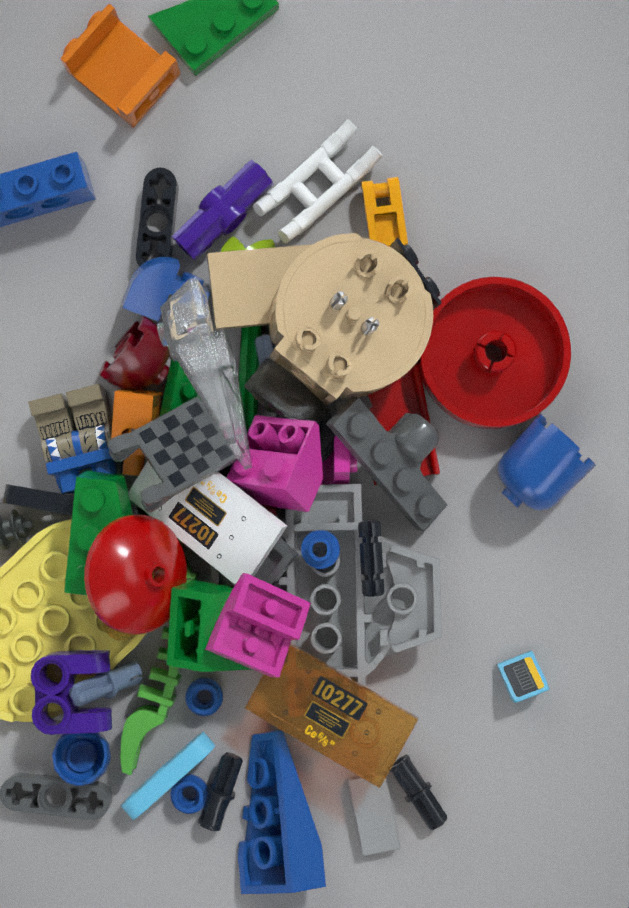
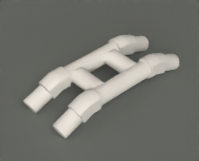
[253,119,383,243]

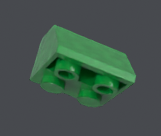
[167,580,253,672]

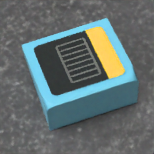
[497,651,550,703]

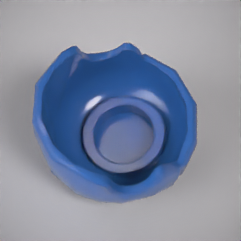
[52,732,111,786]

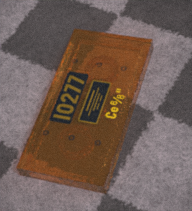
[245,643,419,788]

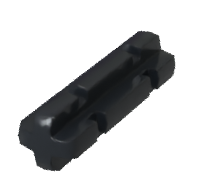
[358,520,385,597]

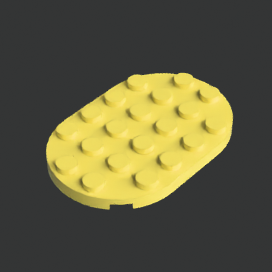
[0,519,154,722]

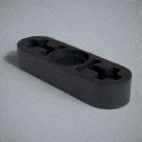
[136,167,179,267]

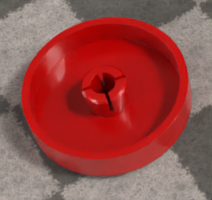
[418,277,571,429]

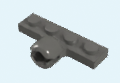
[326,397,447,532]

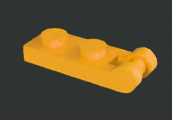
[361,177,408,247]

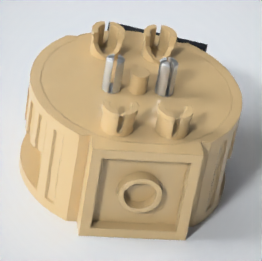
[268,233,442,406]

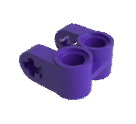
[31,650,112,735]

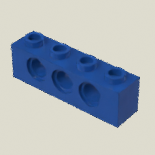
[0,151,96,227]

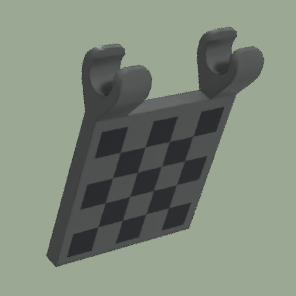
[108,396,239,512]

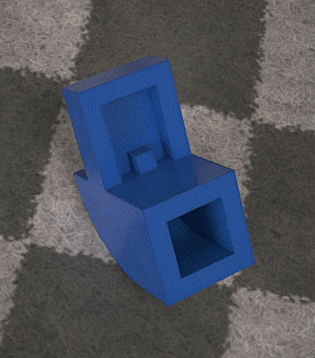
[122,257,210,321]

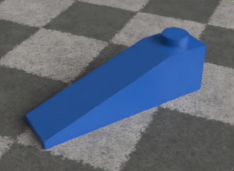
[238,730,326,894]

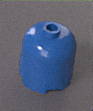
[497,414,596,511]

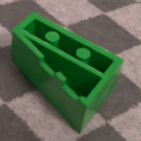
[64,471,133,596]

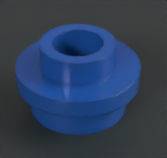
[301,530,340,569]
[185,677,223,716]
[170,774,208,814]

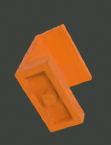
[60,3,181,128]

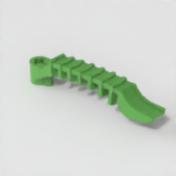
[120,515,199,775]

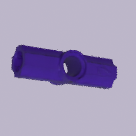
[172,159,274,261]

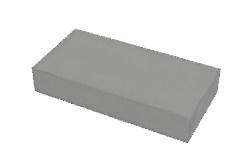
[348,770,401,856]

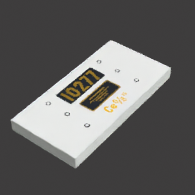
[128,461,287,584]

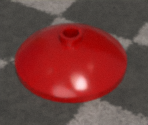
[84,515,187,634]

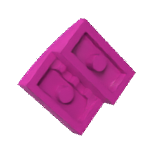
[206,573,311,678]

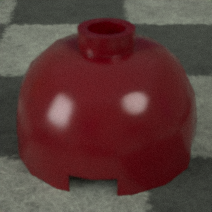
[99,316,170,391]

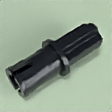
[198,752,243,831]
[388,755,448,830]

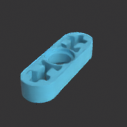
[120,731,216,820]

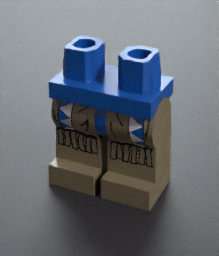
[28,384,118,495]

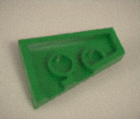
[148,0,279,76]

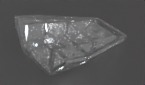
[157,277,252,469]

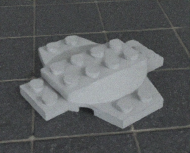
[211,484,442,716]

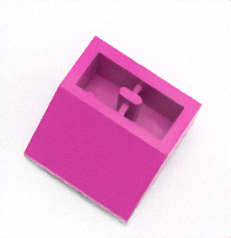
[227,415,323,512]

